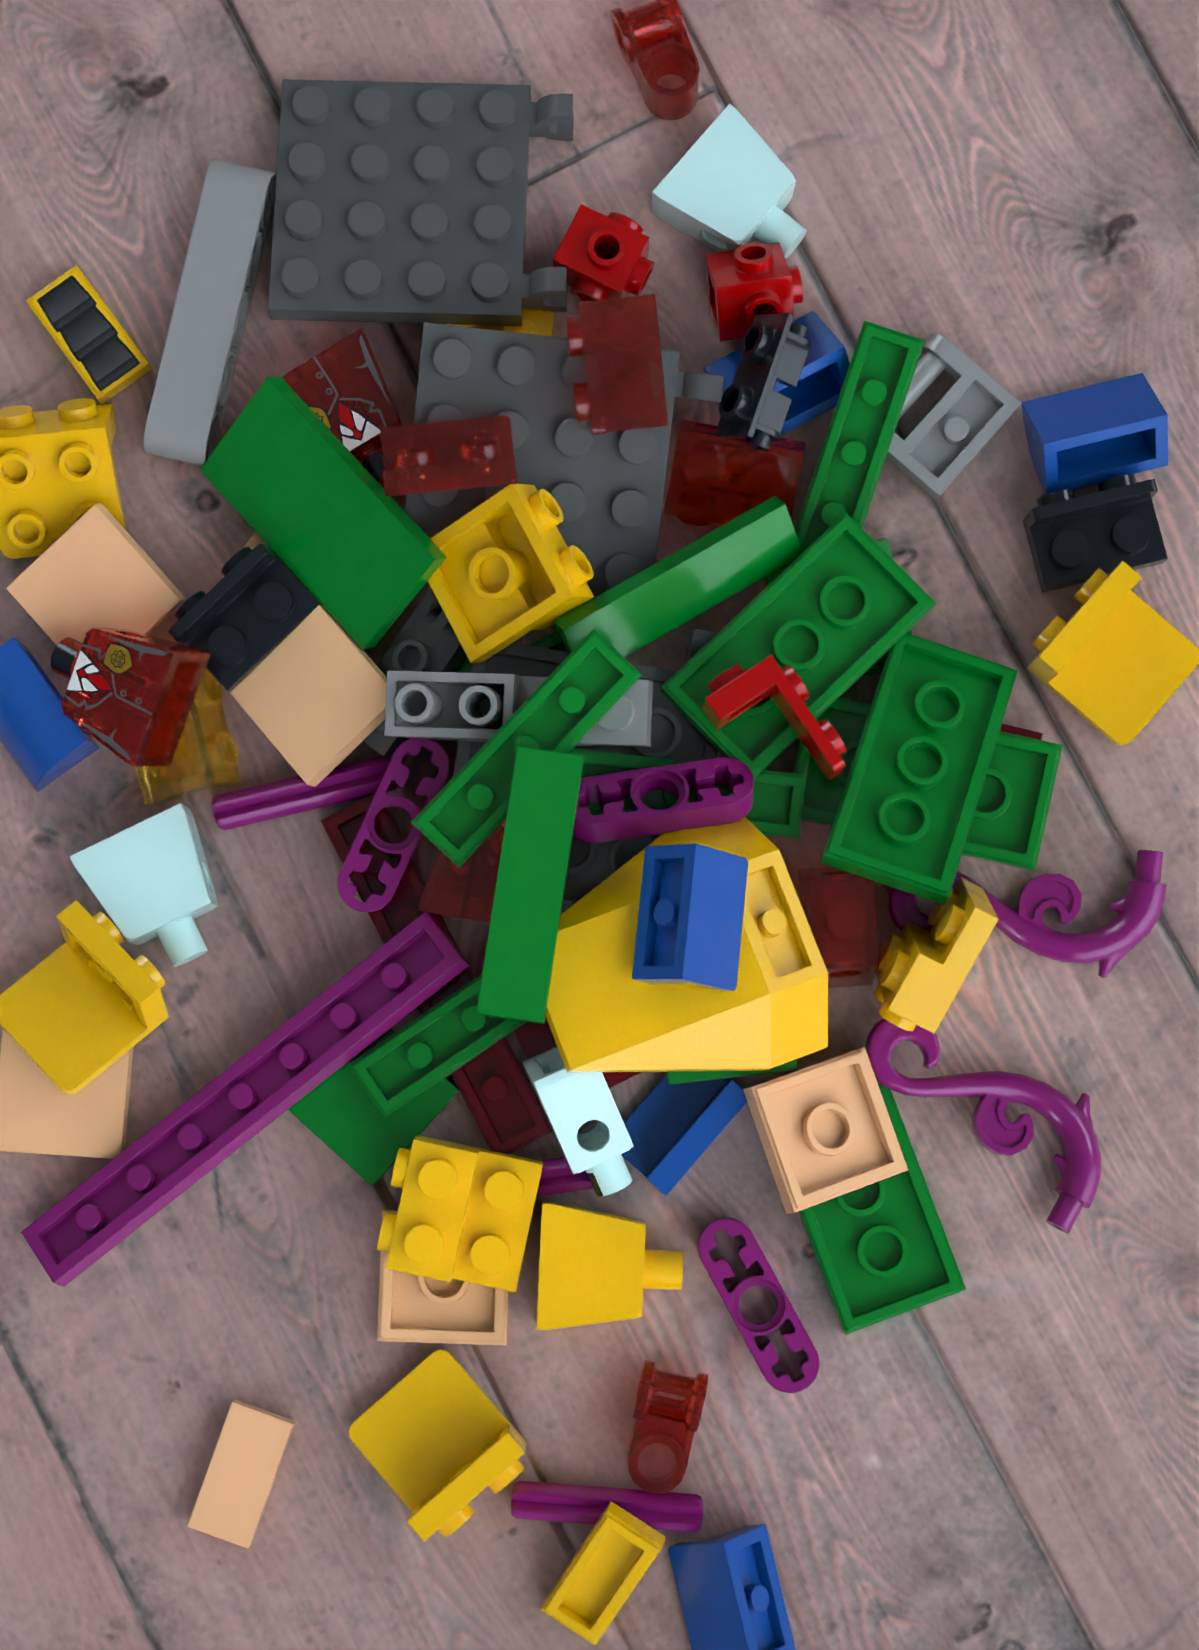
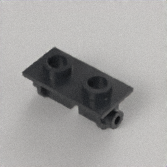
[715,313,812,452]

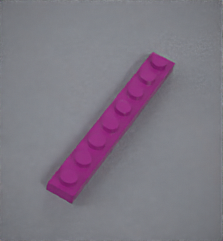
[21,911,470,1286]

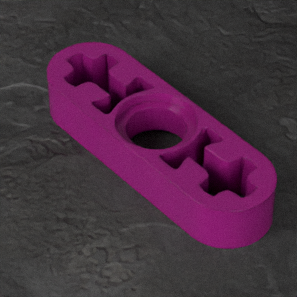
[337,738,449,912]
[573,757,754,843]
[697,1217,819,1393]

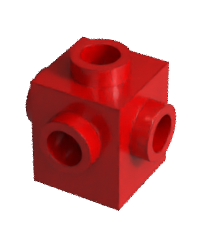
[553,204,654,311]
[705,243,803,342]

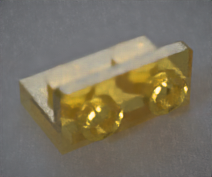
[115,661,241,805]

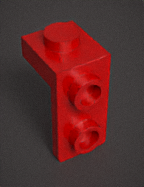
[702,655,846,780]

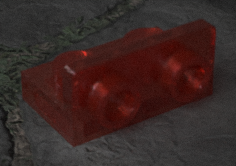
[566,294,669,435]
[381,415,517,497]
[664,419,806,526]

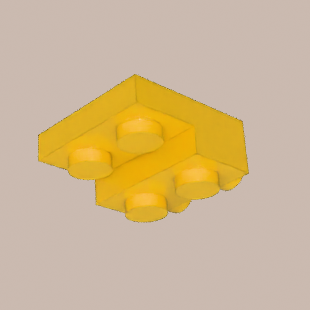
[428,483,594,663]
[873,877,999,1034]
[377,1135,544,1293]

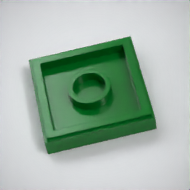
[288,1028,460,1187]

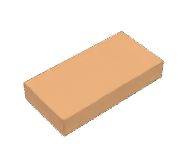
[187,1399,295,1549]

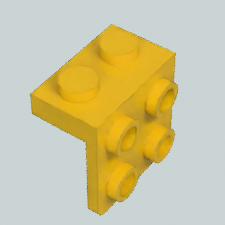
[0,398,127,559]
[1027,561,1199,746]
[0,900,169,1095]
[349,1349,527,1542]

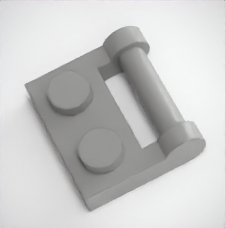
[886,333,1022,501]

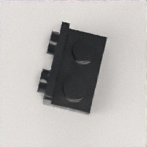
[1023,474,1168,593]
[168,544,322,692]

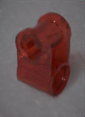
[610,0,700,121]
[627,1360,708,1494]

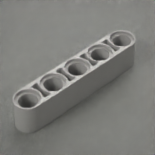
[144,159,276,466]

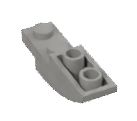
[384,671,653,747]

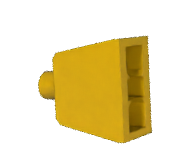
[536,1201,683,1330]

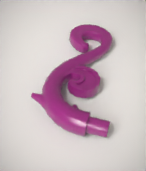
[889,850,1167,978]
[865,1018,1101,1234]

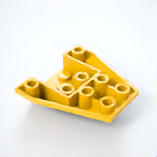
[546,817,828,1073]

